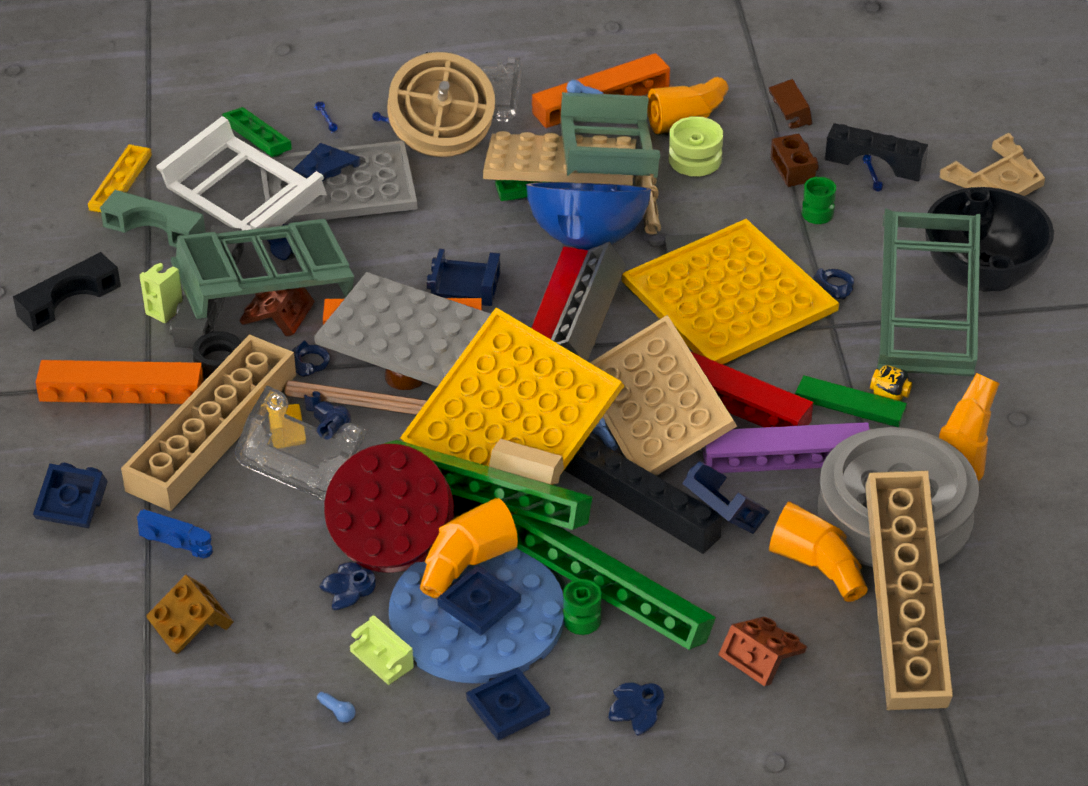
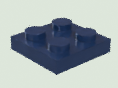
[437,565,521,635]
[466,668,550,741]

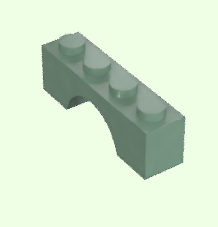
[100,190,206,247]

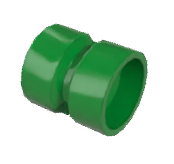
[802,177,836,224]
[563,579,602,635]

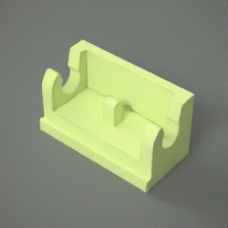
[140,263,183,323]
[350,615,414,685]

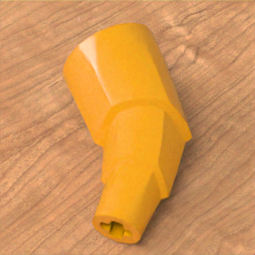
[647,77,728,134]
[939,373,1000,481]
[420,498,518,599]
[769,501,868,602]

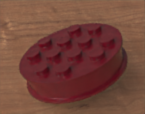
[324,444,454,573]

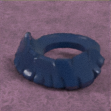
[813,268,854,299]
[292,340,330,377]

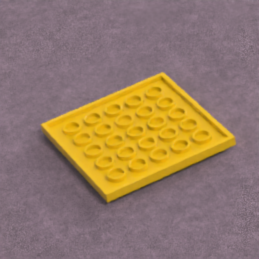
[621,219,839,364]
[400,308,624,514]

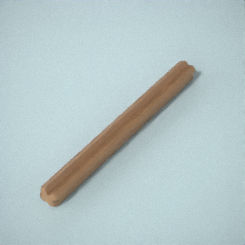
[285,380,427,415]

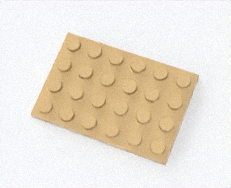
[483,131,636,185]
[590,315,737,476]

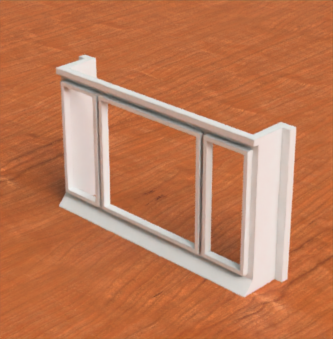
[156,116,327,241]

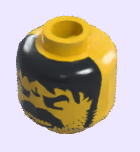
[870,365,912,401]

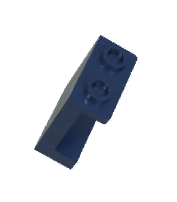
[426,248,501,306]
[682,461,770,534]

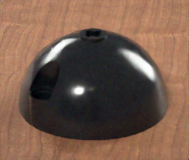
[925,187,1054,292]

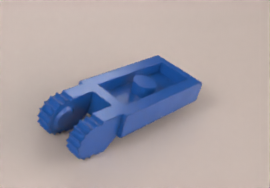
[137,509,213,559]

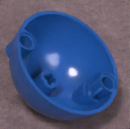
[526,182,651,250]

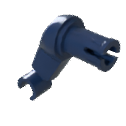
[304,391,352,440]

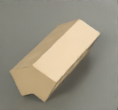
[489,439,564,485]

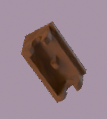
[768,79,813,129]

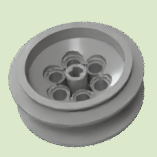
[817,427,979,567]

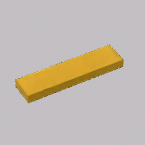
[88,144,152,213]

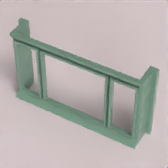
[560,92,660,178]
[877,208,980,376]

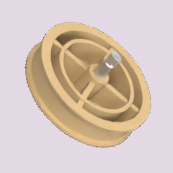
[387,52,495,157]

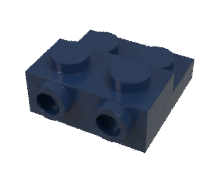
[33,462,108,528]

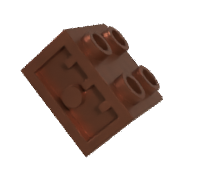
[239,287,315,336]
[718,617,807,686]

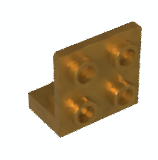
[146,574,234,654]

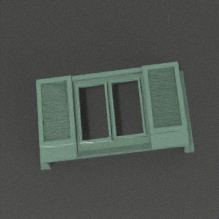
[171,219,354,319]

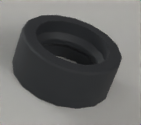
[192,331,241,378]

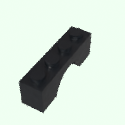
[825,123,928,182]
[13,252,121,332]

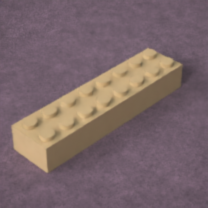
[121,334,296,512]
[865,471,953,710]

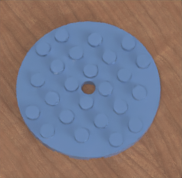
[389,548,564,683]

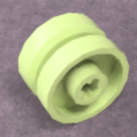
[669,117,723,176]

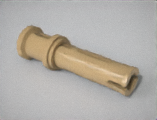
[634,174,661,235]

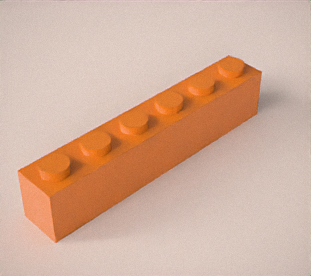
[532,53,670,128]
[35,360,204,404]

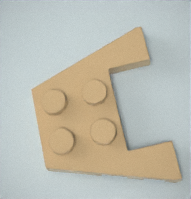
[940,133,1045,196]

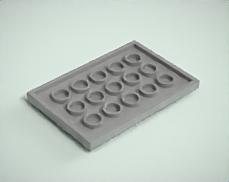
[260,140,417,224]
[314,272,491,387]

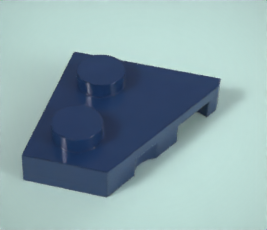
[293,143,360,181]

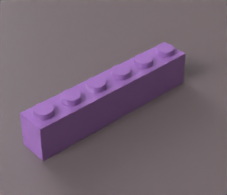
[702,422,870,473]

